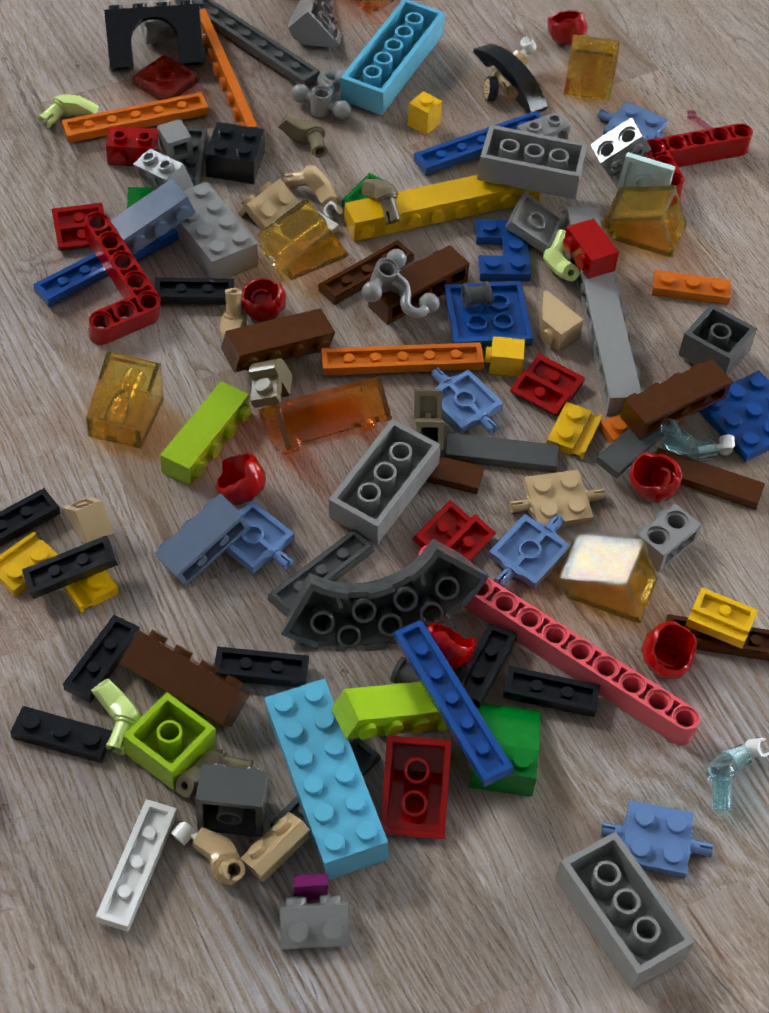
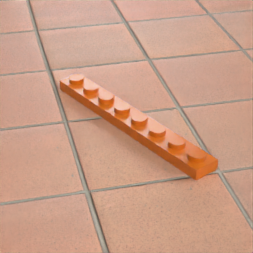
[200,8,257,128]

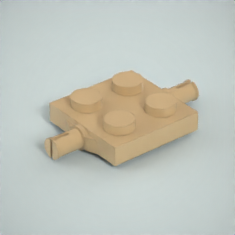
[509,469,606,527]

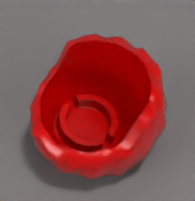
[547,10,588,46]
[242,278,286,322]
[629,452,683,503]
[216,453,266,505]
[641,621,698,680]
[426,623,476,671]

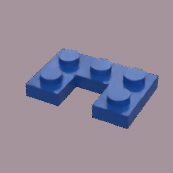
[474,220,531,281]

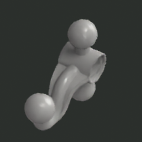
[291,69,351,119]
[362,249,440,318]

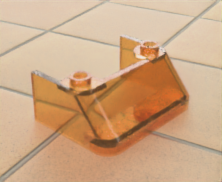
[258,376,392,455]

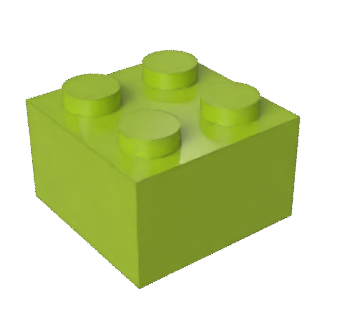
[123,692,216,791]

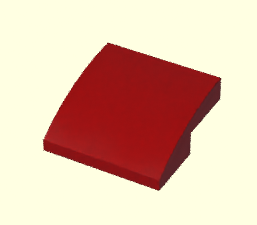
[52,203,104,251]
[510,353,585,417]
[412,500,496,561]

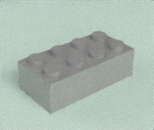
[477,125,588,199]
[173,181,258,278]
[329,419,440,545]
[555,831,695,990]

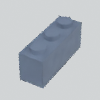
[110,178,195,255]
[154,493,250,587]

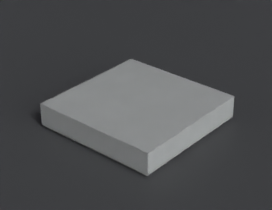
[505,192,565,253]

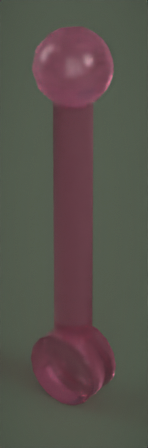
[687,110,712,129]

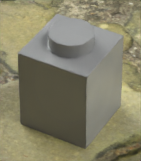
[157,119,193,161]

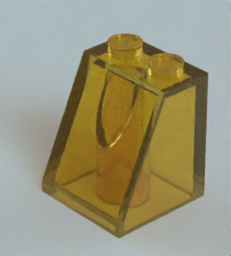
[564,34,620,101]
[604,185,687,257]
[257,197,349,281]
[86,351,164,449]
[559,535,658,623]

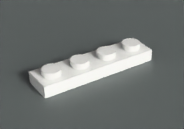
[95,799,177,932]

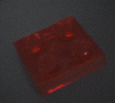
[132,54,199,100]

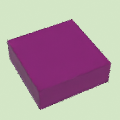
[293,873,328,901]

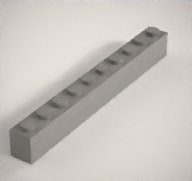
[564,206,645,416]

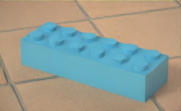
[340,0,445,115]
[264,678,390,881]

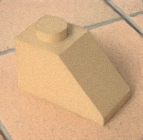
[539,290,583,352]
[62,496,115,543]

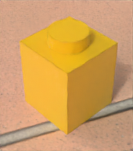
[407,91,442,135]
[485,336,525,377]

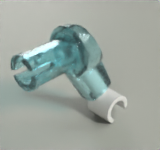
[661,419,735,461]
[706,738,769,810]

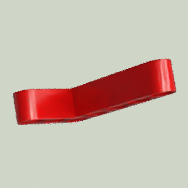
[642,123,753,204]
[85,211,161,345]

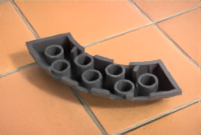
[281,539,489,652]

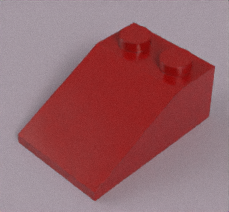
[380,735,452,839]

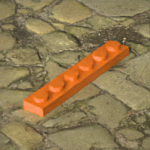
[61,92,209,143]
[321,342,484,376]

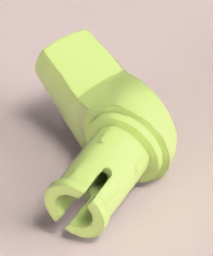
[38,94,99,129]
[543,229,580,281]
[91,679,141,755]

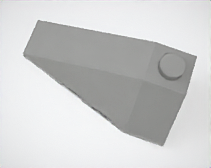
[288,0,341,48]

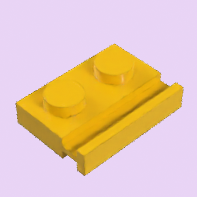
[546,402,603,460]
[0,531,58,597]
[63,570,119,614]
[685,587,758,649]

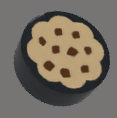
[483,76,499,101]

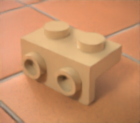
[238,179,299,231]
[240,812,310,882]

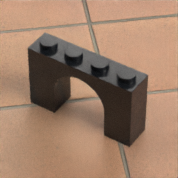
[104,0,205,71]

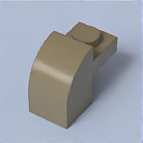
[249,358,292,408]
[413,389,444,450]

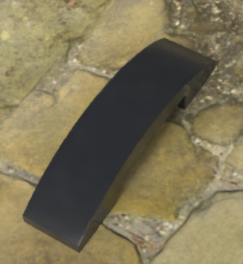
[473,44,548,113]

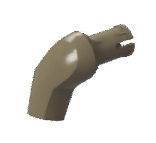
[278,112,328,158]
[362,179,401,224]
[176,749,253,798]

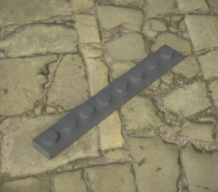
[175,0,320,86]

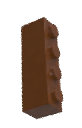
[368,245,470,325]
[221,308,335,373]
[620,359,733,440]
[120,629,250,727]

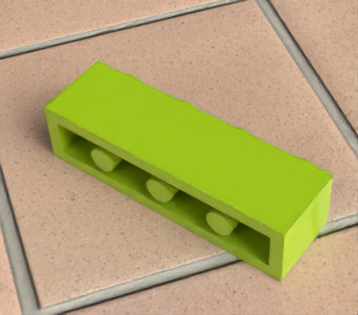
[160,381,251,486]
[331,682,449,740]

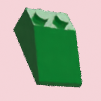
[469,703,540,797]

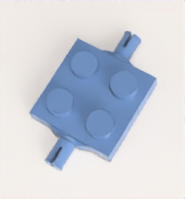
[597,101,668,140]
[431,368,503,435]
[225,501,295,574]
[488,514,571,590]
[601,800,713,878]

